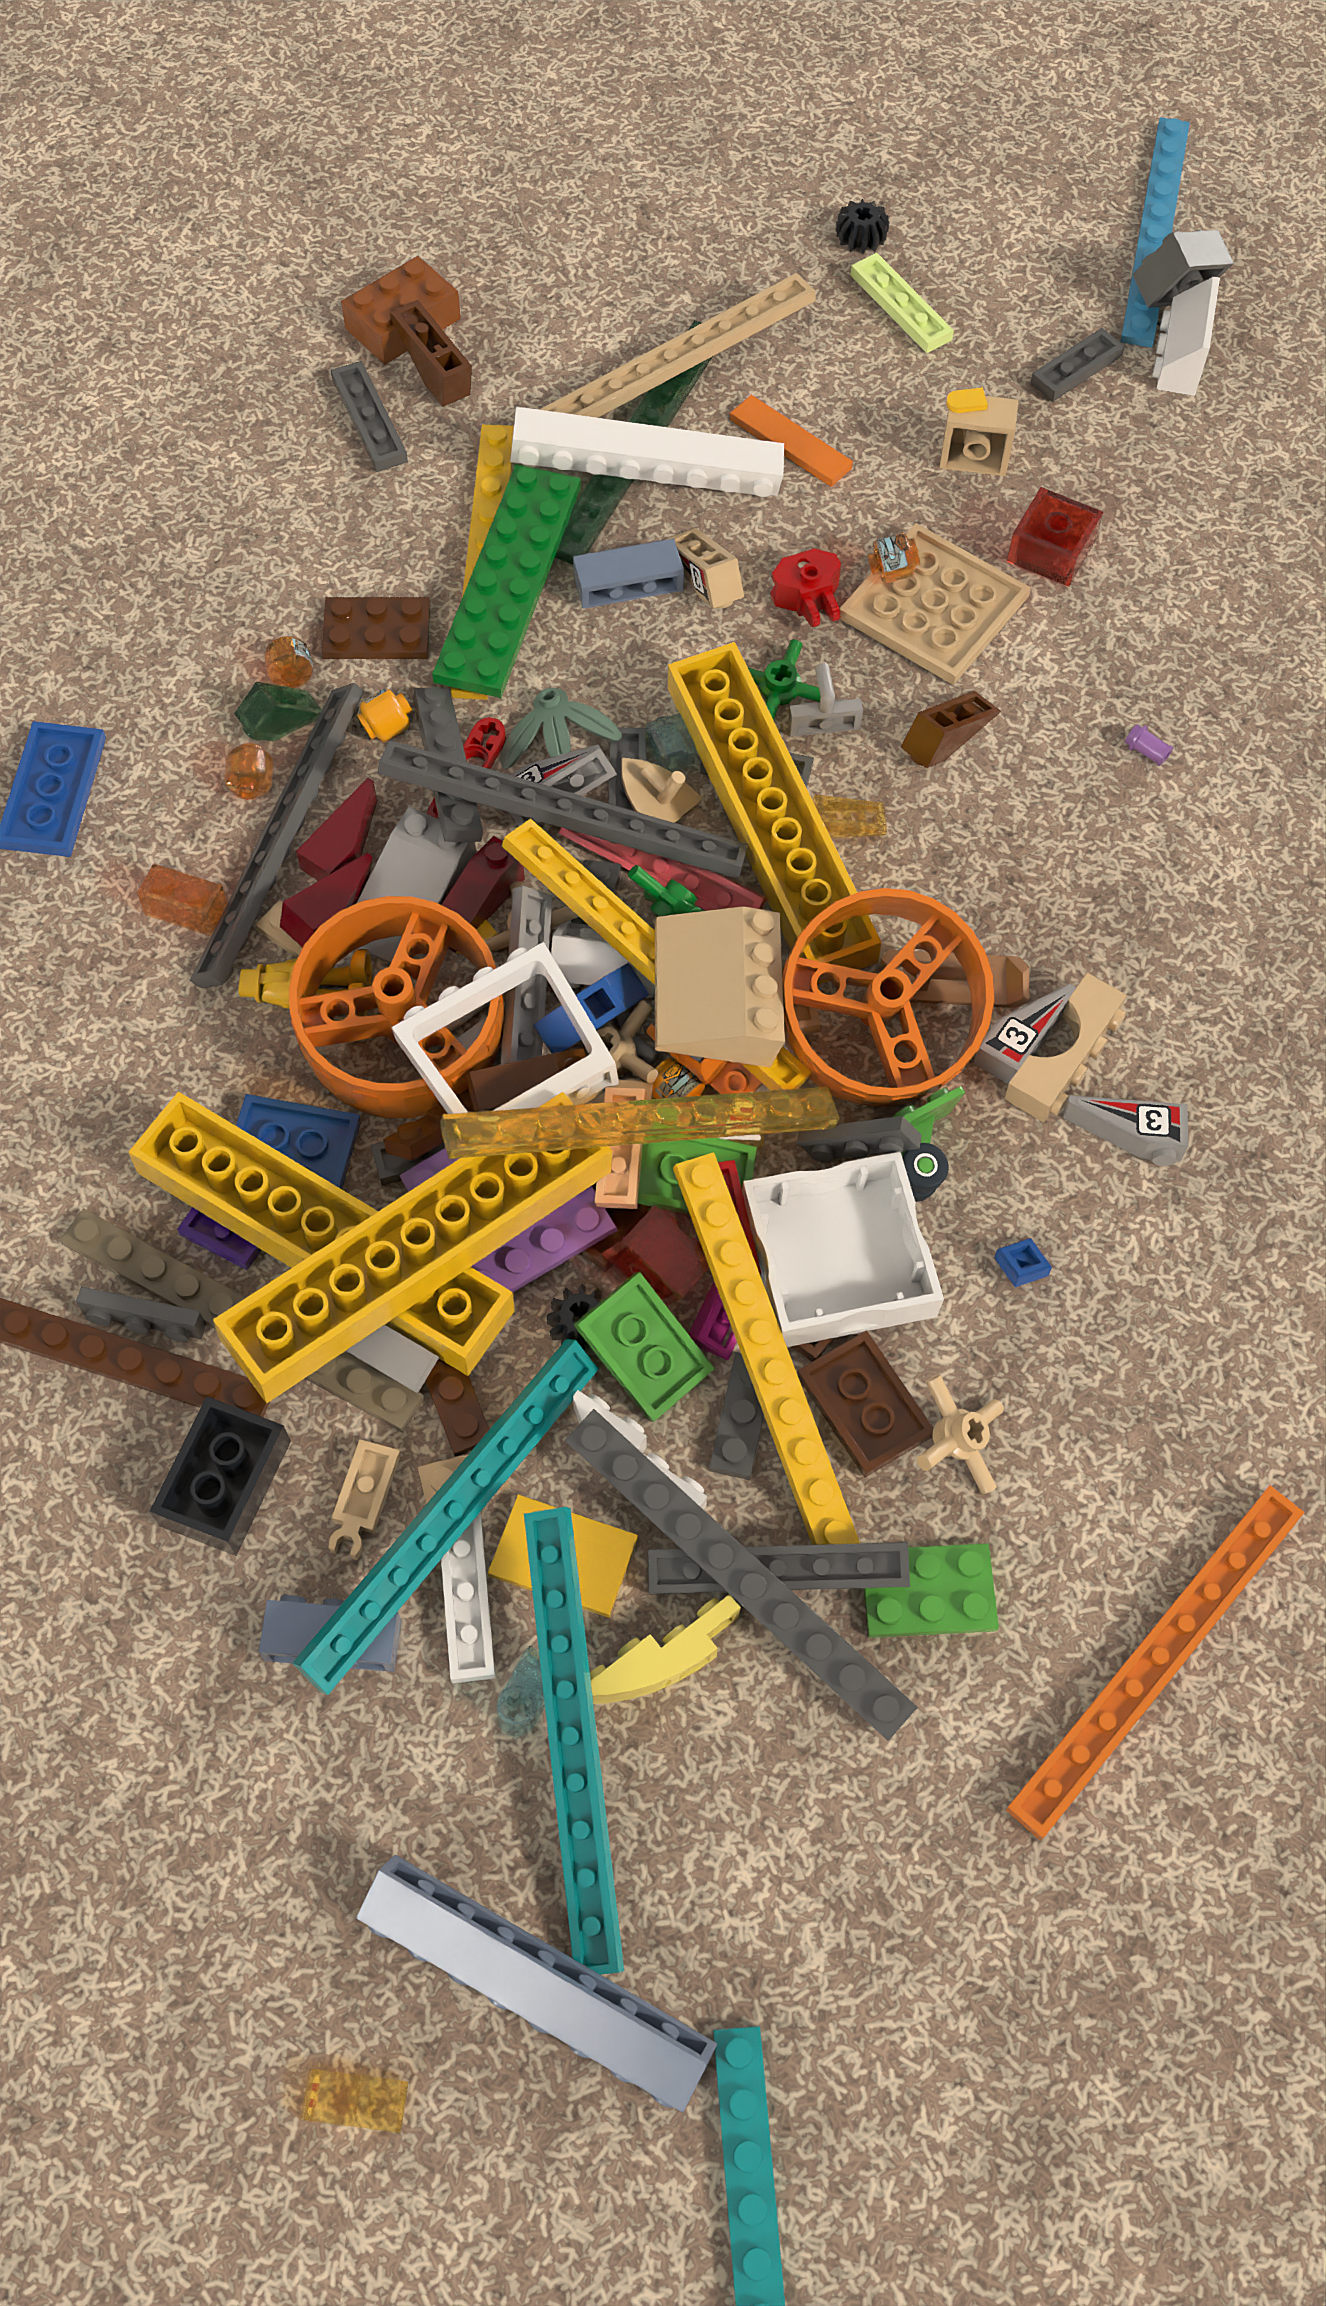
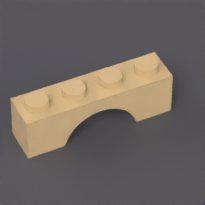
[1004,973,1127,1123]

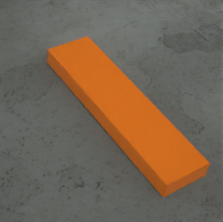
[730,394,853,487]

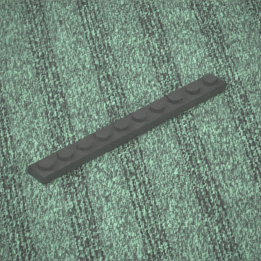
[190,683,364,988]
[377,740,748,879]
[565,1409,918,1741]

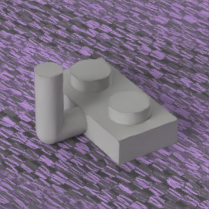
[788,663,863,737]

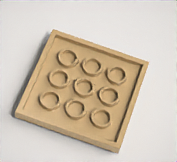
[839,523,1031,685]

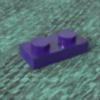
[177,1207,262,1271]

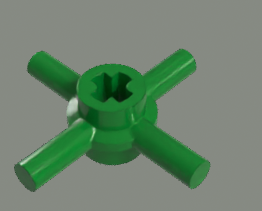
[748,639,821,721]
[628,865,702,917]

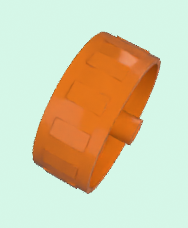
[782,888,994,1107]
[289,896,505,1118]

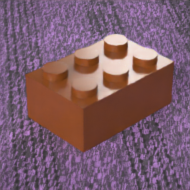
[341,256,461,365]

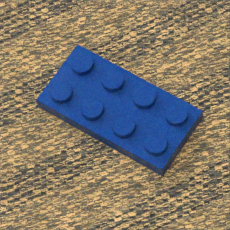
[0,721,106,857]

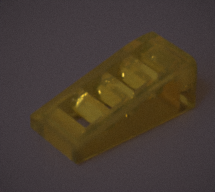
[812,794,887,838]

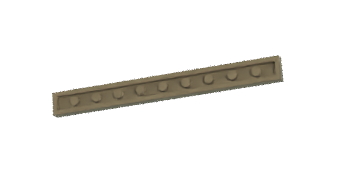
[60,1208,425,1433]

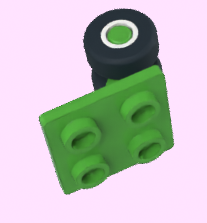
[893,1086,965,1202]

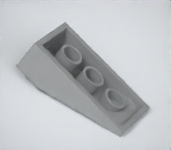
[356,807,476,964]

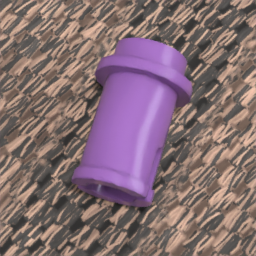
[1125,724,1174,766]

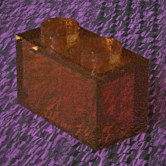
[137,863,227,936]

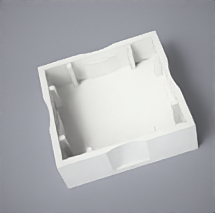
[742,1152,944,1347]

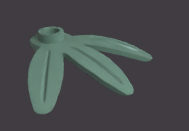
[500,688,622,769]

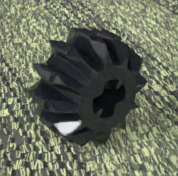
[835,199,890,254]
[546,1284,602,1351]

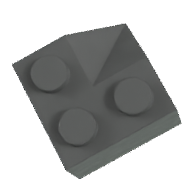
[1132,229,1234,308]

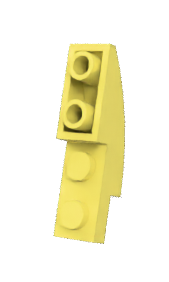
[590,1594,741,1704]

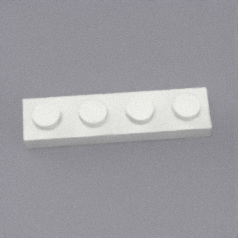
[441,1512,496,1683]

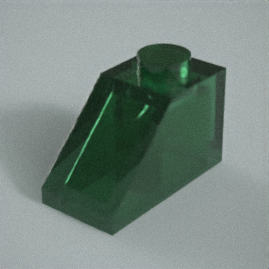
[234,681,322,742]

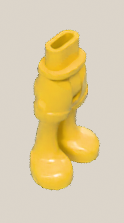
[238,949,372,1017]

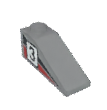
[509,744,617,826]
[973,984,1077,1084]
[1063,1095,1188,1166]

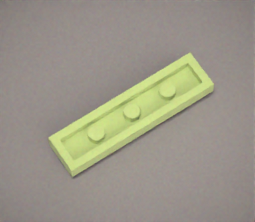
[850,253,954,353]

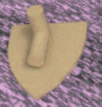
[621,758,702,823]

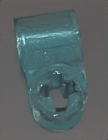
[497,1645,545,1737]

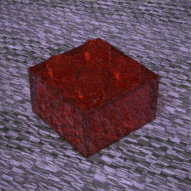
[1007,487,1104,587]
[602,1205,709,1306]

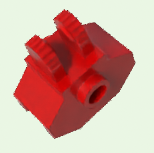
[770,548,841,628]

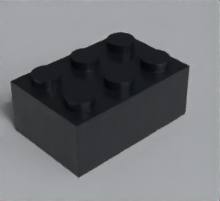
[149,1396,291,1556]

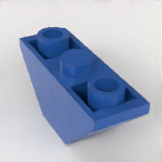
[533,963,649,1053]

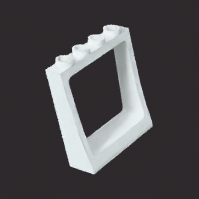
[392,942,619,1150]

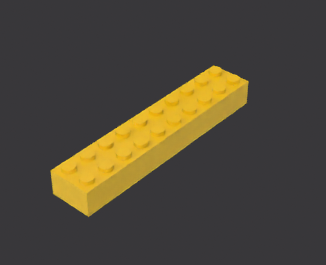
[668,642,882,985]
[128,1091,515,1376]
[213,1092,613,1403]

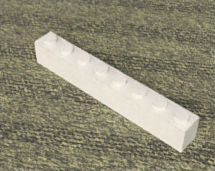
[510,407,784,497]

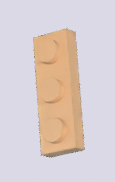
[595,1087,647,1209]

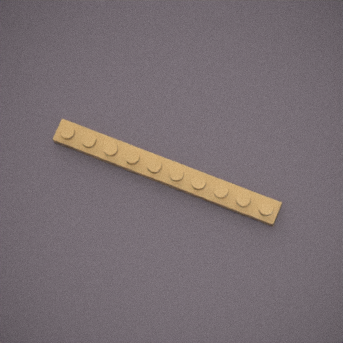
[539,273,816,418]

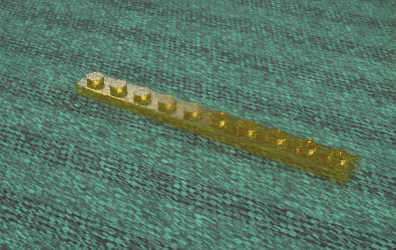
[440,1087,840,1159]

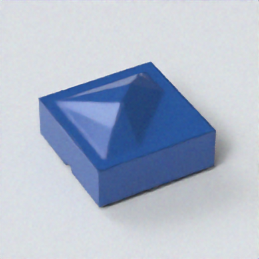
[994,1238,1052,1287]

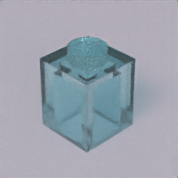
[646,713,695,772]

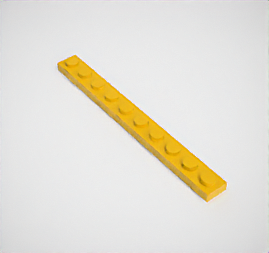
[451,424,514,700]
[502,818,812,1101]
[673,1152,860,1545]

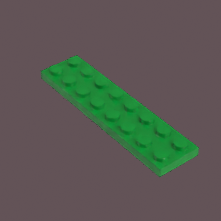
[432,464,581,698]

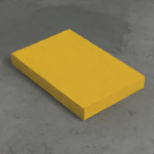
[488,1494,638,1618]

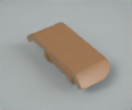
[881,950,1030,1008]

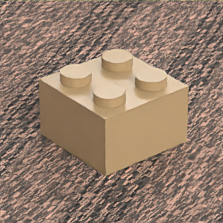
[940,396,1019,476]

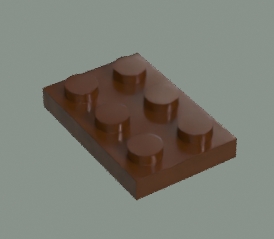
[322,597,430,659]
[797,1331,934,1478]

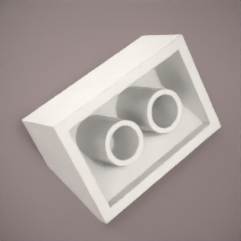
[1152,277,1220,396]
[551,920,655,998]

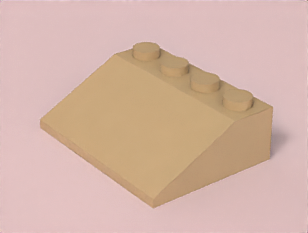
[655,906,785,1067]

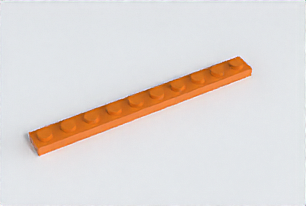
[1005,1485,1305,1841]

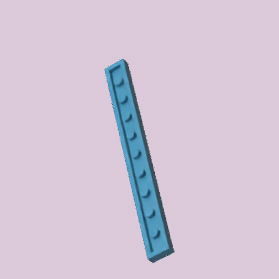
[1120,117,1190,348]

